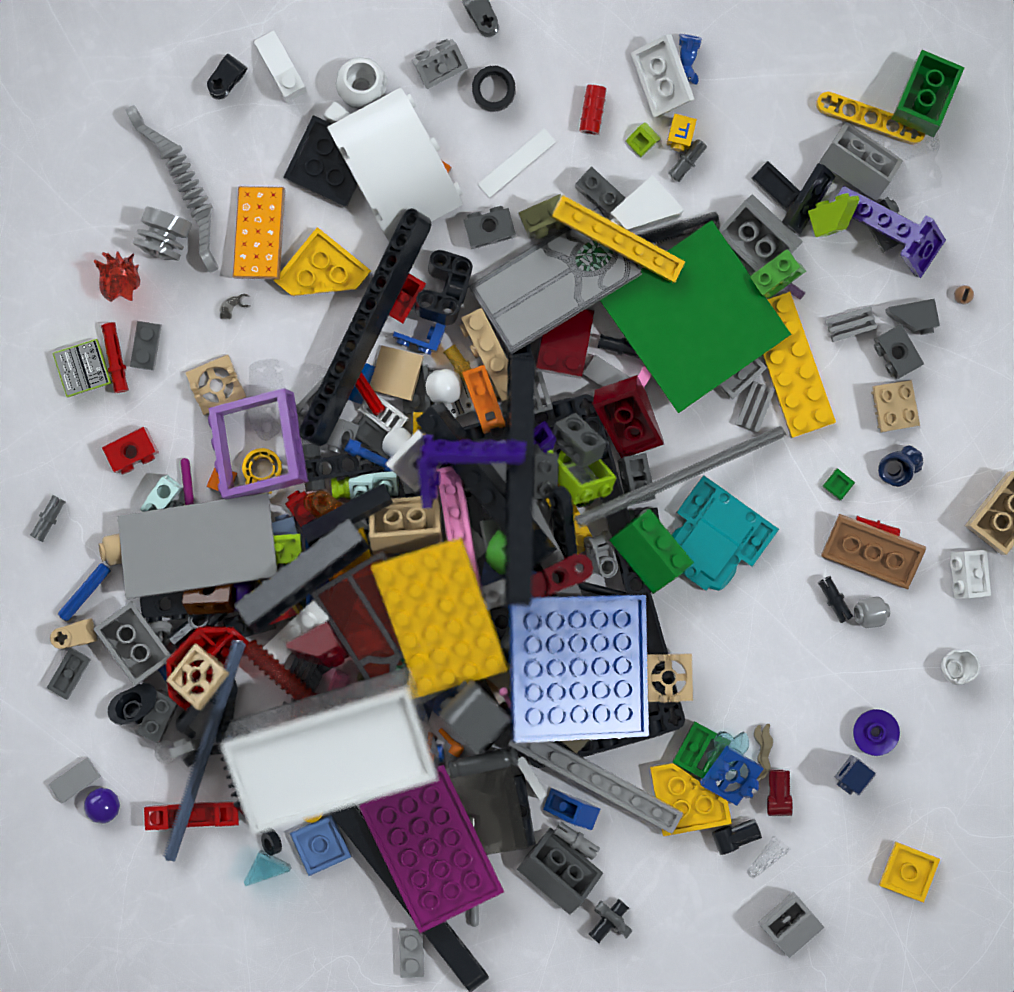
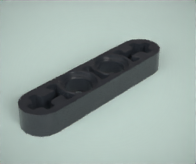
[305,450,380,483]
[549,486,577,559]

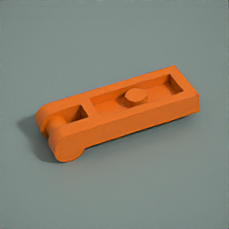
[462,365,506,434]

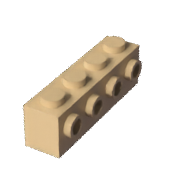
[459,308,508,403]

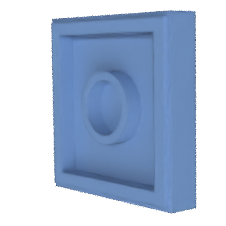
[290,815,352,876]

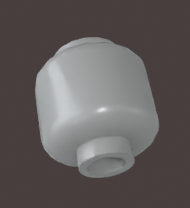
[854,596,890,628]

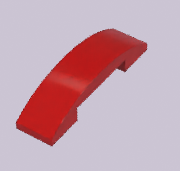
[144,802,239,831]

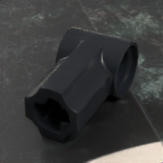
[712,819,762,855]

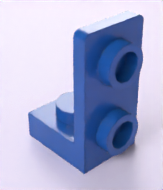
[393,323,446,355]

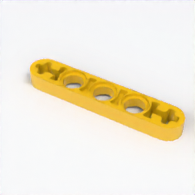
[816,91,925,145]

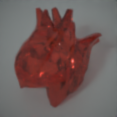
[93,251,141,302]

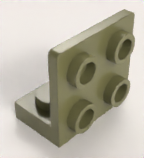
[518,194,566,240]

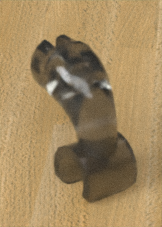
[219,294,251,319]

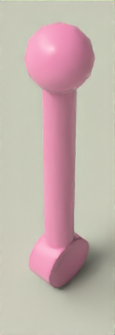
[499,688,511,711]

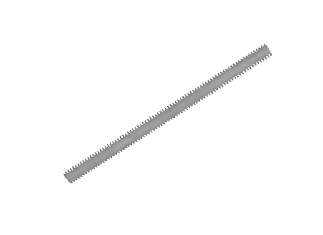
[574,426,786,528]

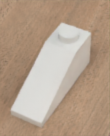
[254,31,307,102]

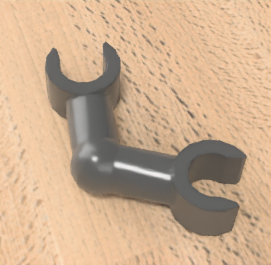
[594,901,632,939]

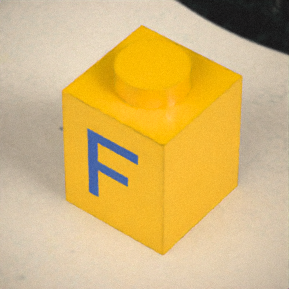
[666,114,697,152]

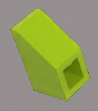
[808,193,859,238]

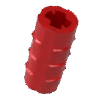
[579,85,607,135]

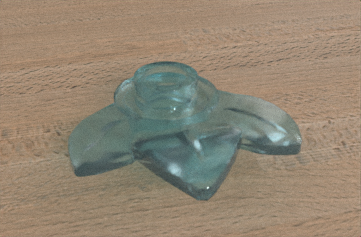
[706,731,749,772]

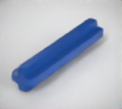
[58,563,111,621]

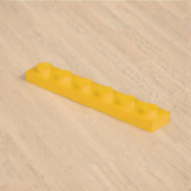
[551,195,685,283]

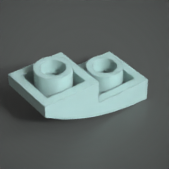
[348,472,400,500]

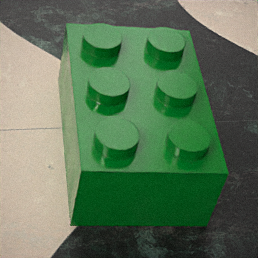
[891,50,965,138]

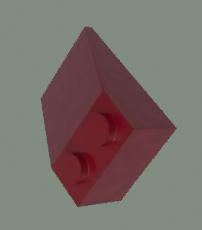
[536,309,595,379]
[593,375,664,458]

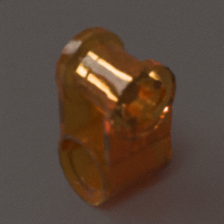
[304,491,343,518]

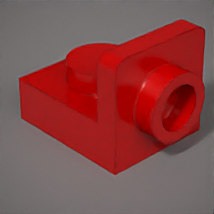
[285,490,321,527]

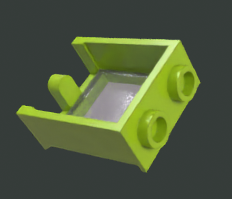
[547,450,617,505]

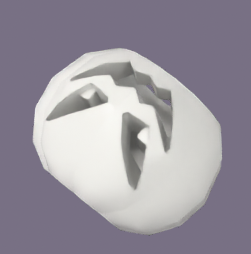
[335,57,387,109]

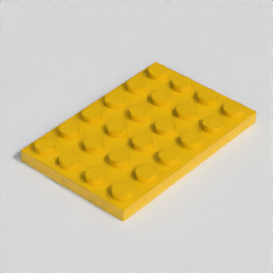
[372,537,509,697]

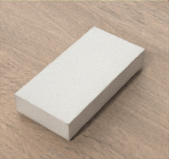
[517,755,547,800]

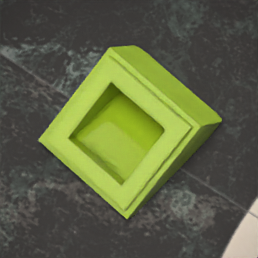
[625,122,661,157]

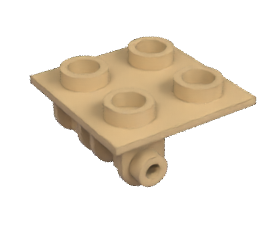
[871,380,920,433]

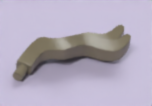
[753,724,773,781]

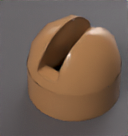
[954,285,974,304]

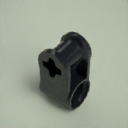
[207,53,248,100]

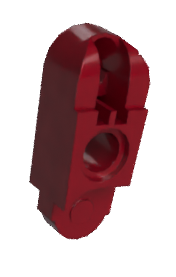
[532,554,593,598]

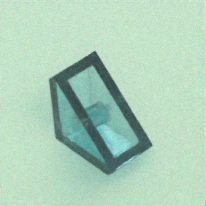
[244,850,292,887]

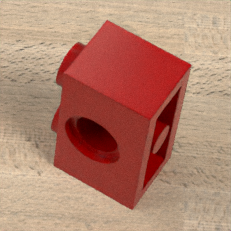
[102,427,159,475]

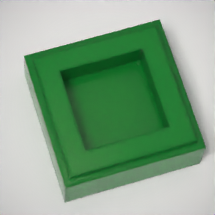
[822,468,855,501]

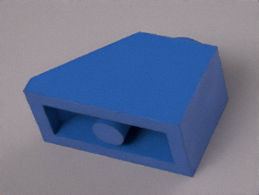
[543,788,601,830]

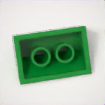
[608,508,694,594]

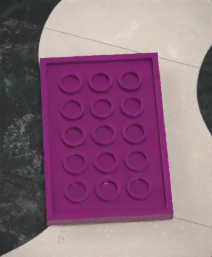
[359,764,504,933]

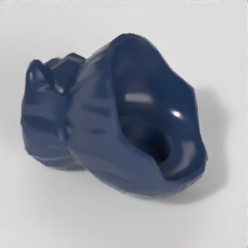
[878,445,923,487]

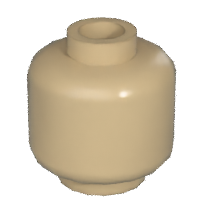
[99,534,122,566]

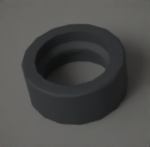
[472,65,516,112]

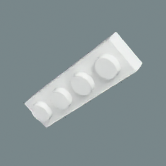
[257,601,329,671]

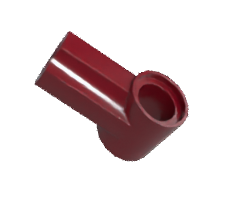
[767,770,793,816]

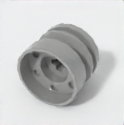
[133,206,192,261]

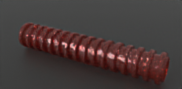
[242,639,334,715]

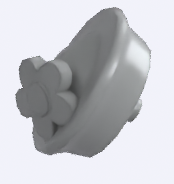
[150,621,175,646]

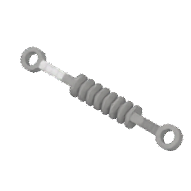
[126,105,219,273]

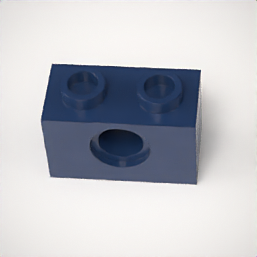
[834,755,877,795]

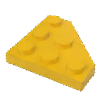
[273,227,372,296]
[650,763,732,836]

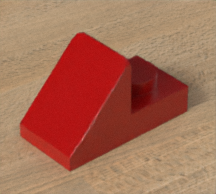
[389,273,427,324]

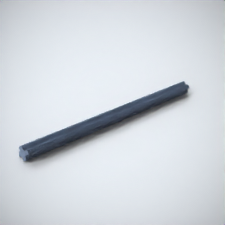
[163,640,246,861]

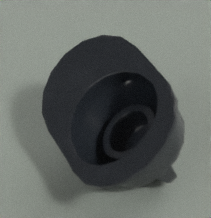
[108,683,157,726]

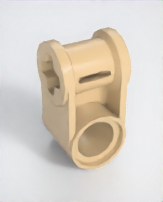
[50,618,98,649]

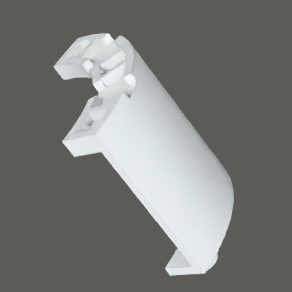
[327,88,463,242]

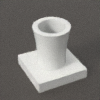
[382,428,443,492]

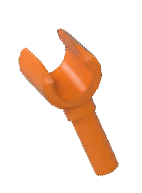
[438,728,464,757]

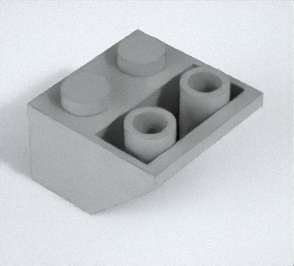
[759,892,824,958]

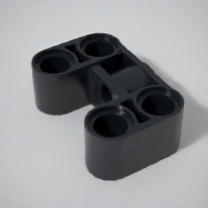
[415,250,473,325]

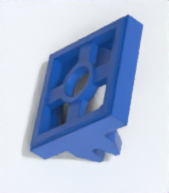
[700,746,764,806]

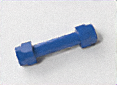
[344,439,393,472]

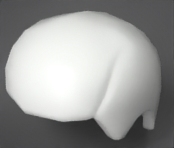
[426,369,463,404]
[941,650,980,685]

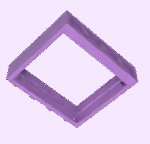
[208,388,308,499]

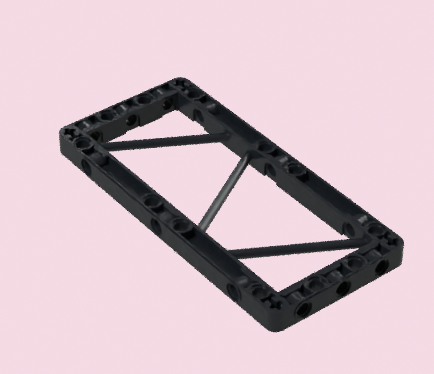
[447,394,685,768]

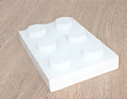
[631,34,695,118]

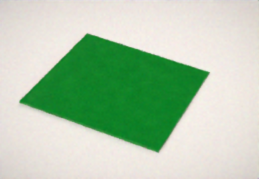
[600,220,792,413]

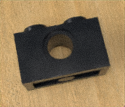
[140,591,188,622]

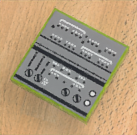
[53,339,112,397]

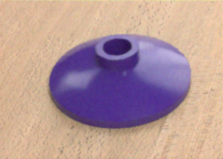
[853,709,900,756]

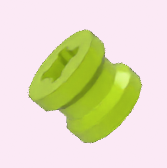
[331,476,351,501]

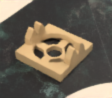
[186,354,247,416]
[166,644,230,711]
[647,653,693,702]

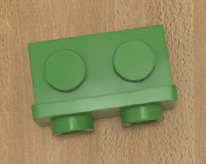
[751,250,807,299]

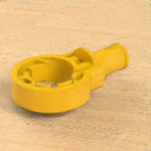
[242,448,282,494]

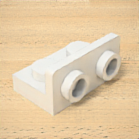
[950,549,991,599]

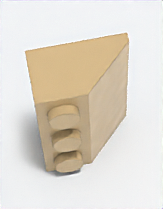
[369,495,443,555]

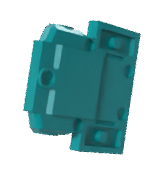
[672,475,779,591]

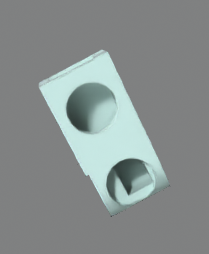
[140,475,183,512]

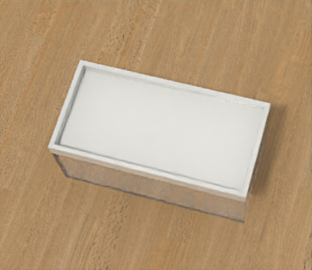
[222,667,439,834]

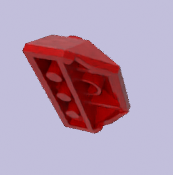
[166,627,250,711]

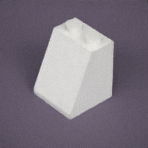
[609,175,684,233]

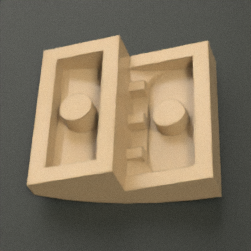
[370,346,424,401]

